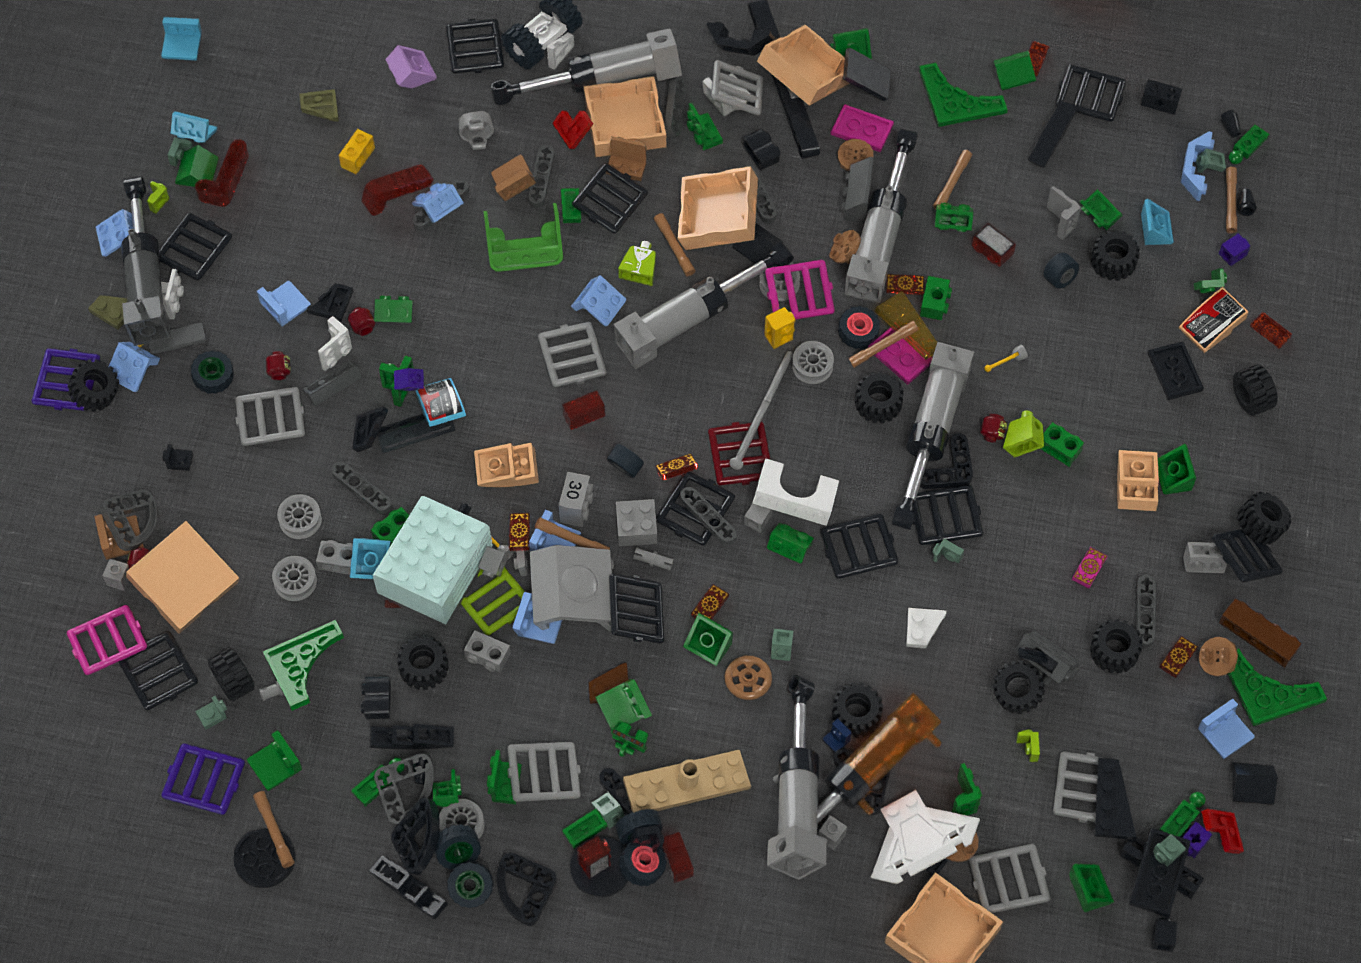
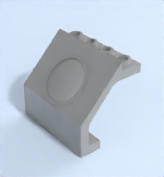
[530,545,614,631]

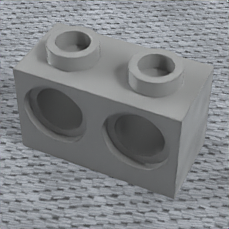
[316,540,353,575]
[1183,542,1227,573]
[464,630,511,673]

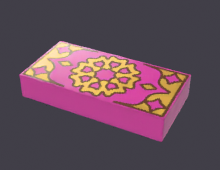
[1072,547,1108,589]

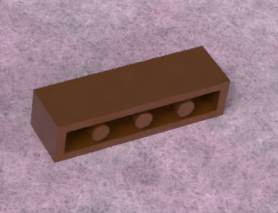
[1219,598,1302,668]

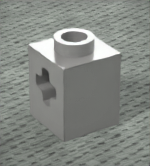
[744,504,773,533]
[478,546,509,578]
[102,559,129,591]
[818,815,847,851]

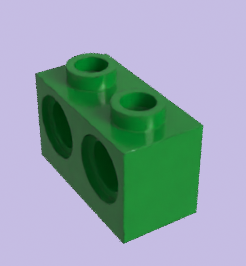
[1040,422,1084,467]
[371,507,409,546]

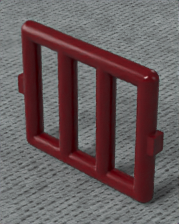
[708,422,771,486]

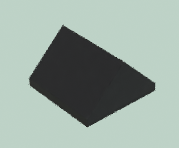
[732,222,784,264]
[1233,763,1278,805]

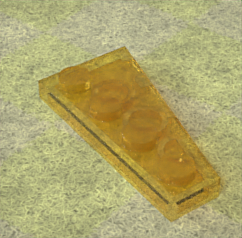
[875,291,937,360]

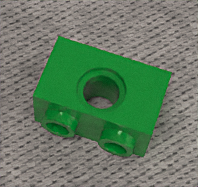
[920,276,952,321]

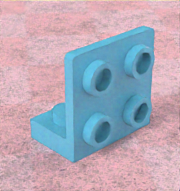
[161,17,202,60]
[171,111,217,143]

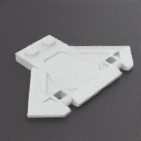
[871,790,980,884]

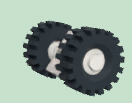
[501,0,583,70]

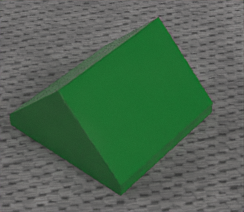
[994,51,1036,91]
[175,145,219,189]
[1157,444,1196,495]
[683,613,733,666]
[1069,864,1114,913]

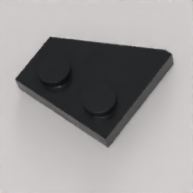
[307,283,354,322]
[352,407,388,452]

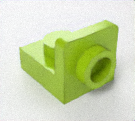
[147,181,169,214]
[1016,730,1040,762]

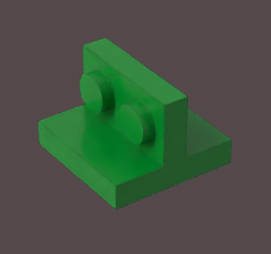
[830,28,872,59]
[379,356,414,407]

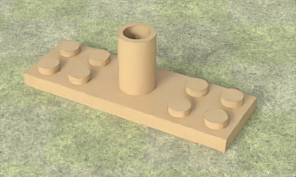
[623,750,751,812]

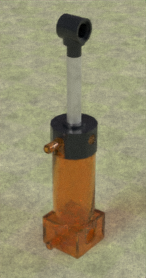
[817,693,942,824]

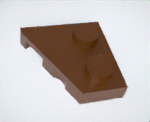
[589,663,628,704]

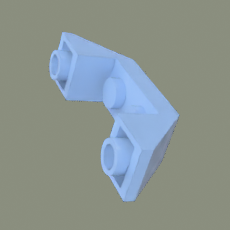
[1181,132,1214,201]

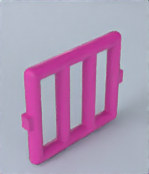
[765,260,835,320]
[67,605,147,675]

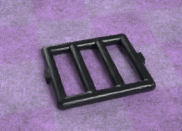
[446,19,504,74]
[1055,65,1126,122]
[572,163,648,234]
[159,213,232,281]
[656,471,735,546]
[913,485,984,545]
[821,514,899,579]
[1211,529,1283,583]
[609,574,665,644]
[118,631,198,710]

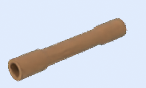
[933,150,972,210]
[1226,167,1237,233]
[654,213,696,276]
[848,321,919,368]
[535,517,610,550]
[253,791,294,868]

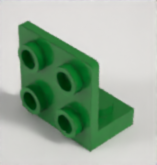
[687,103,723,151]
[596,679,652,731]
[247,730,302,791]
[487,750,522,805]
[952,763,982,816]

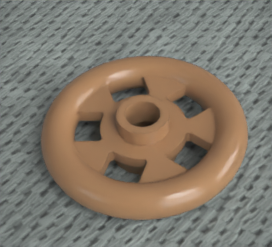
[725,656,772,700]

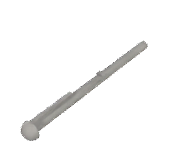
[730,351,793,470]

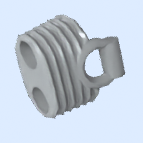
[458,111,494,151]

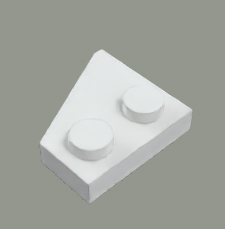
[547,33,574,70]

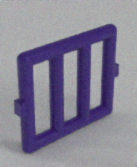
[32,348,100,411]
[161,743,245,815]

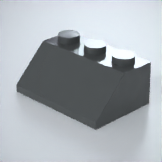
[841,157,874,223]

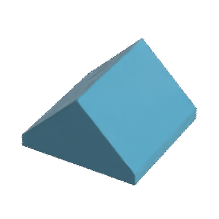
[1141,199,1174,245]
[350,538,390,579]

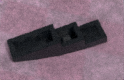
[1028,101,1078,169]
[370,724,454,750]
[369,855,448,920]

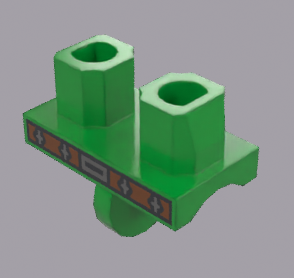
[611,721,649,757]

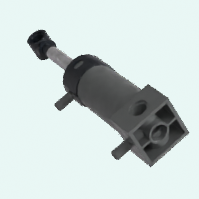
[121,176,171,346]

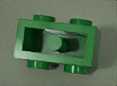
[935,202,974,232]

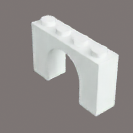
[752,458,839,526]

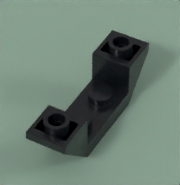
[707,21,776,56]

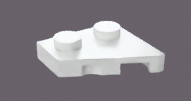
[906,608,946,648]

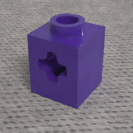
[1219,233,1250,267]
[394,368,424,391]
[1183,822,1212,859]

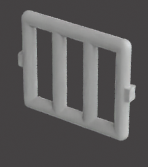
[711,60,763,115]
[538,322,607,387]
[235,387,305,446]
[507,742,581,802]
[1053,751,1102,823]
[969,844,1051,913]

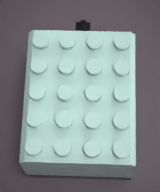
[373,496,493,629]

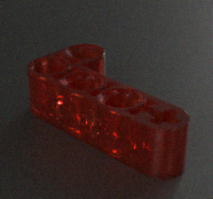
[195,139,249,207]
[361,164,434,216]

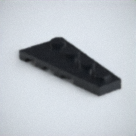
[1095,758,1137,840]

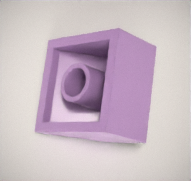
[386,45,437,89]

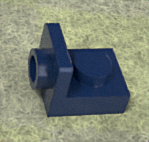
[823,719,852,753]

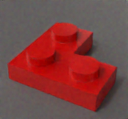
[553,111,594,149]
[1202,809,1244,854]

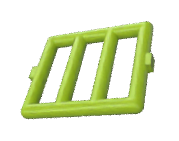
[461,567,525,636]

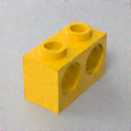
[339,129,375,174]
[764,307,795,349]

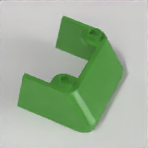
[483,203,563,272]

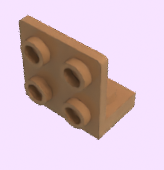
[606,137,647,181]
[491,155,536,201]
[94,514,144,560]

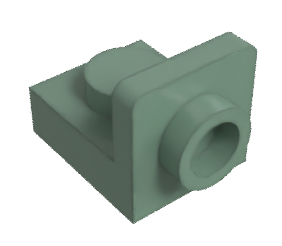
[168,137,193,166]
[1196,148,1226,173]
[932,539,964,564]
[771,629,793,661]
[195,696,227,730]
[592,792,625,829]
[1153,834,1186,867]

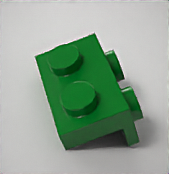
[1079,189,1123,231]
[1194,268,1227,294]
[374,296,414,323]
[767,523,814,564]
[432,769,462,807]

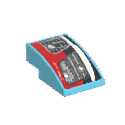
[415,378,466,427]

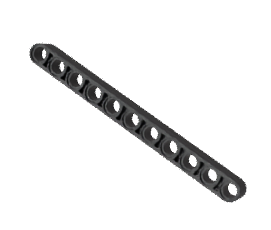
[748,0,820,159]

